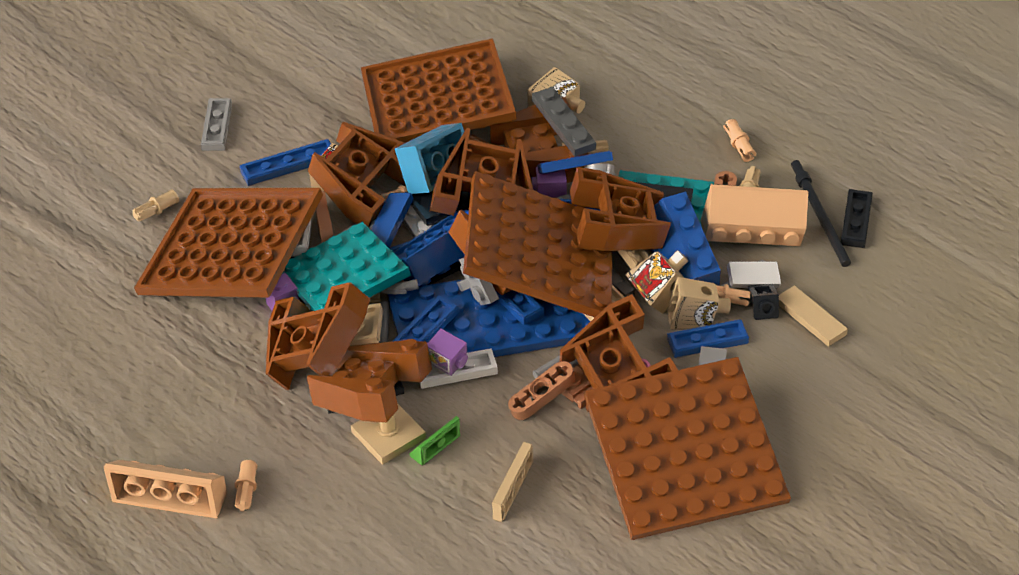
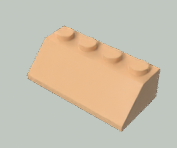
[701,184,808,246]
[104,460,227,519]

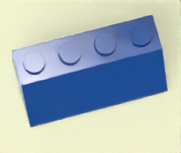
[650,192,721,286]
[393,210,469,287]

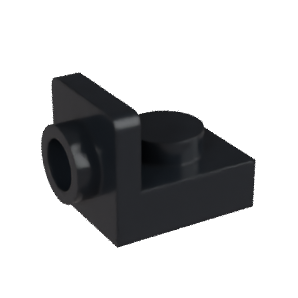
[748,284,779,320]

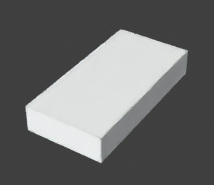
[727,262,781,288]

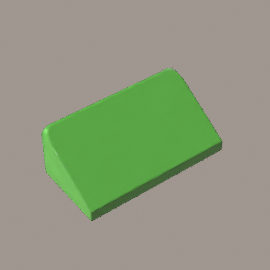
[409,416,460,465]

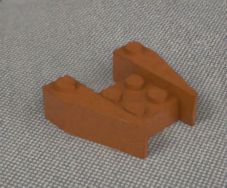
[490,97,588,183]
[308,121,406,228]
[430,128,533,216]
[570,167,671,251]
[266,282,370,390]
[560,294,678,412]
[307,339,432,423]

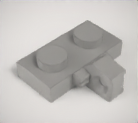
[457,257,499,305]

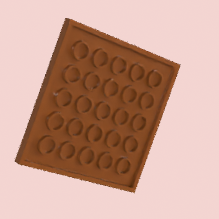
[361,38,517,143]
[463,171,612,318]
[134,188,323,298]
[584,357,791,540]

